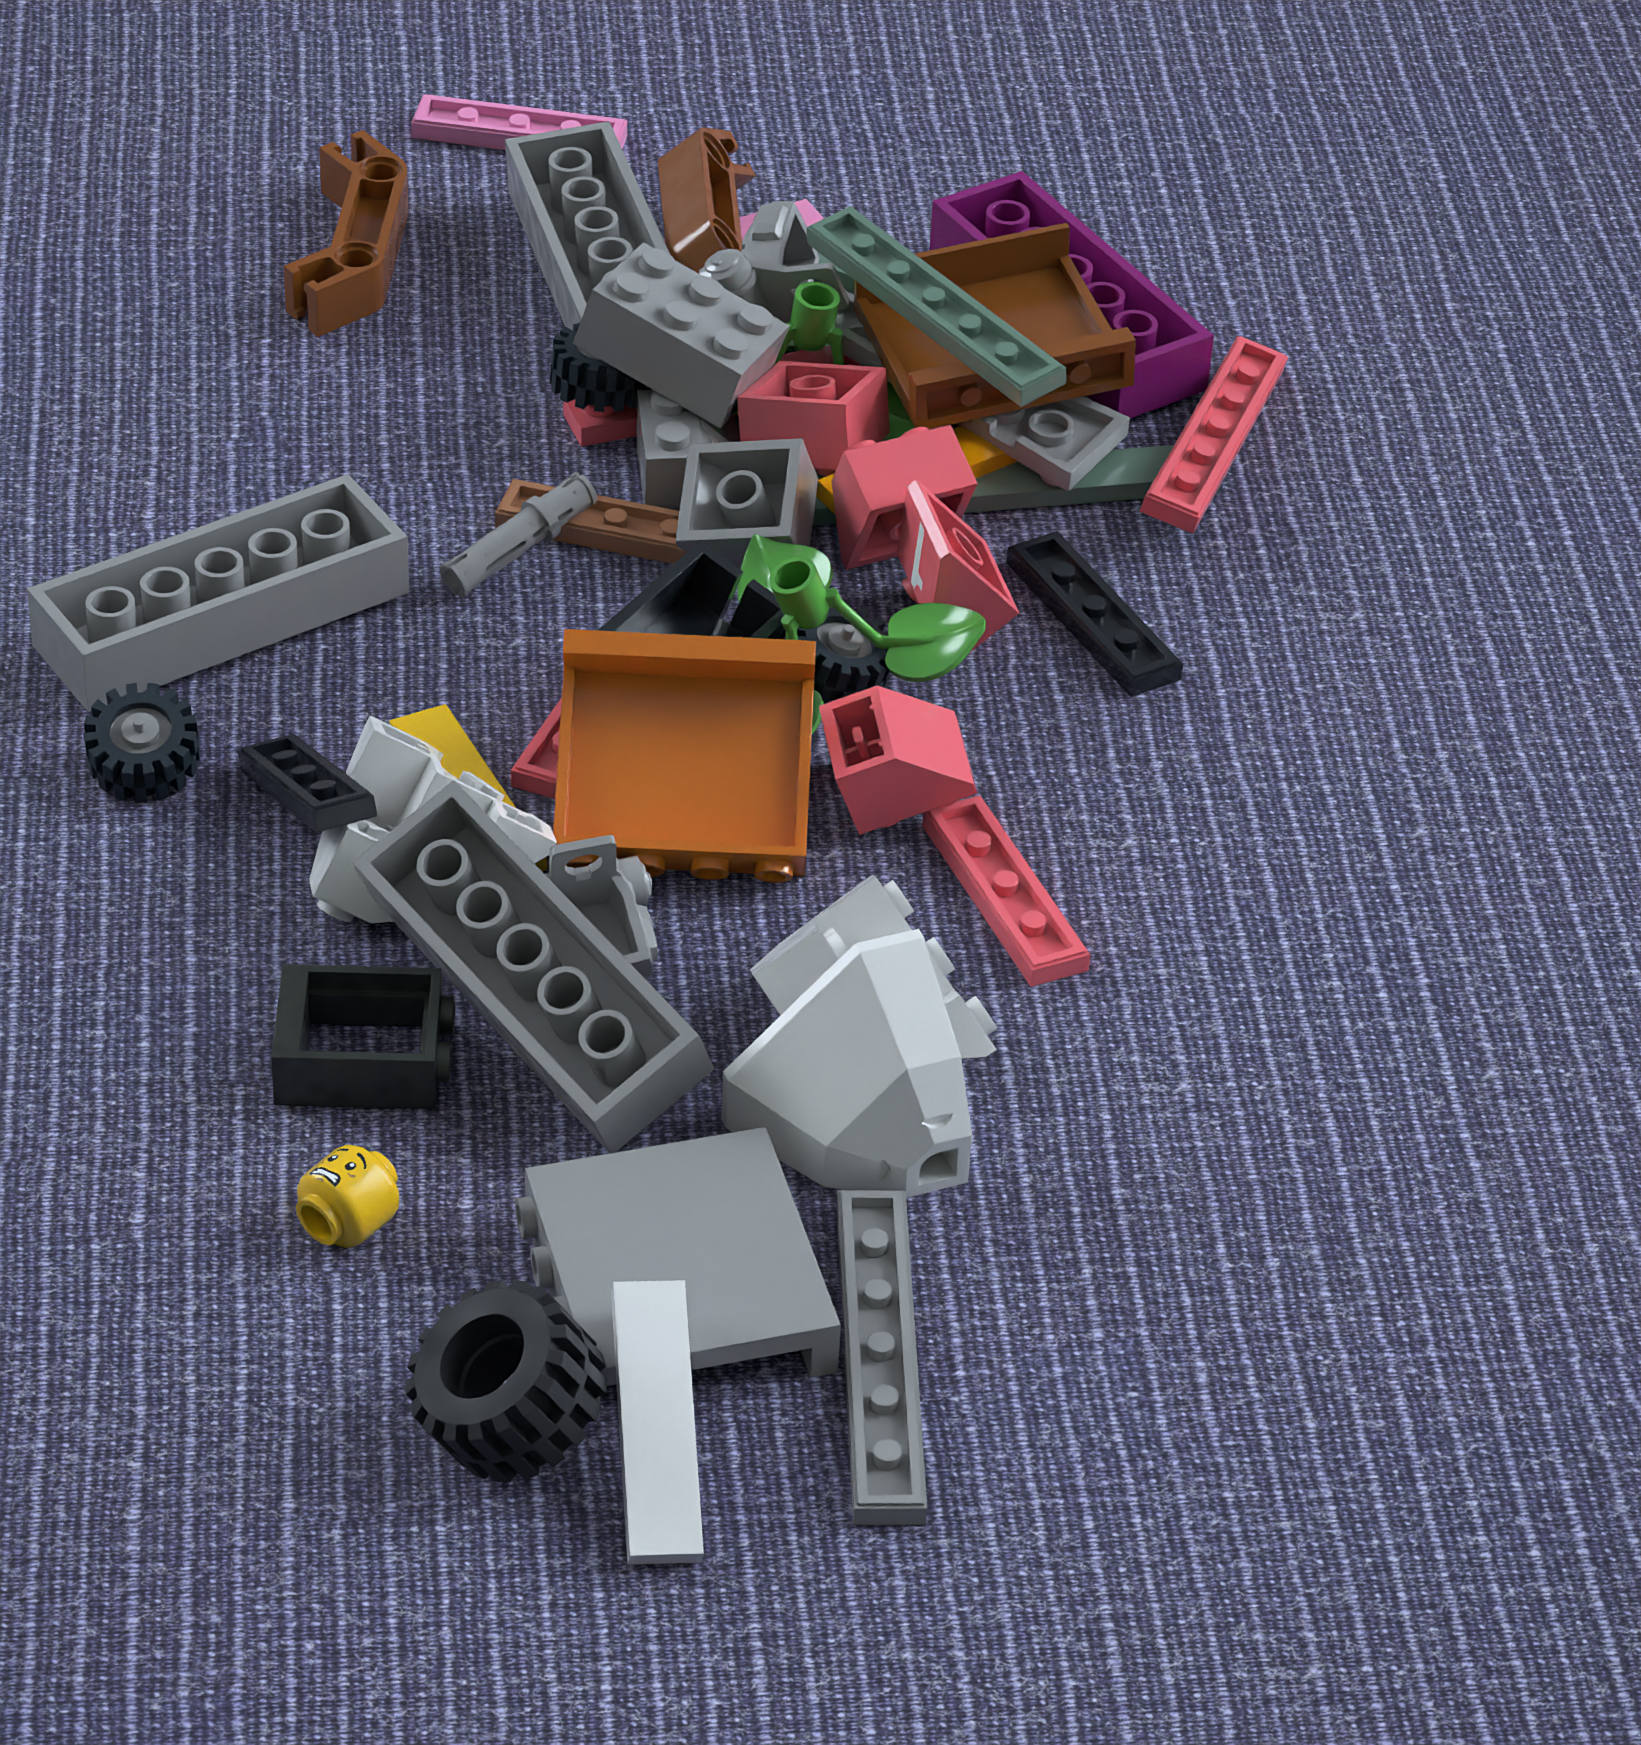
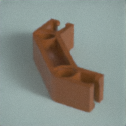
[658,127,756,274]
[283,130,408,337]

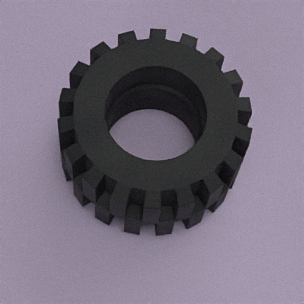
[405,1280,607,1482]

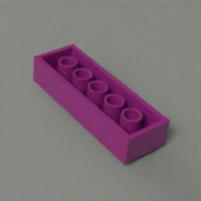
[929,171,1214,419]

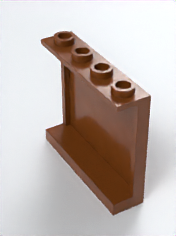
[854,223,1136,429]

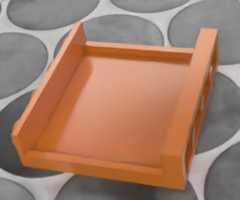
[553,629,816,883]

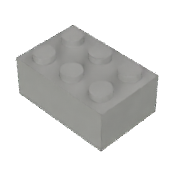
[573,242,789,428]

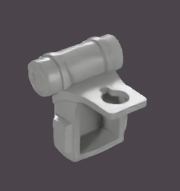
[699,201,850,323]
[545,835,658,978]

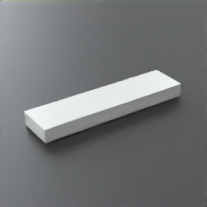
[611,1280,704,1565]

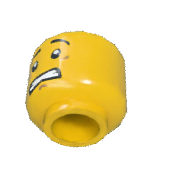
[296,1144,399,1248]

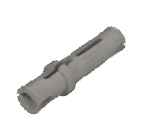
[439,472,597,597]

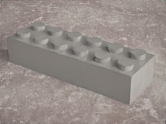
[505,121,670,331]
[27,474,409,712]
[352,780,714,1153]

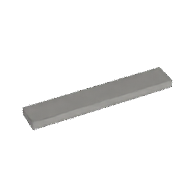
[836,1190,927,1525]

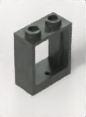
[271,964,455,1109]

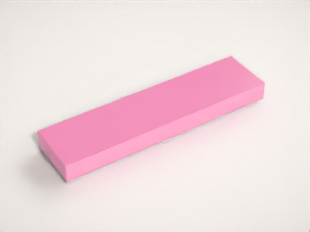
[411,94,627,150]

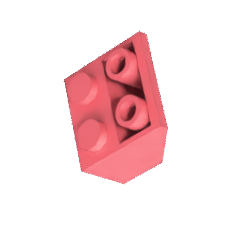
[819,686,977,835]

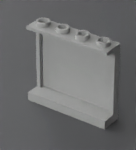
[515,1127,841,1417]

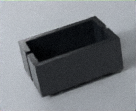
[598,541,786,639]

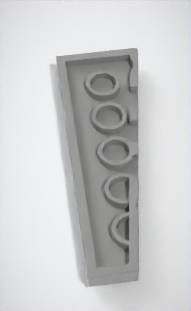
[827,291,1130,491]

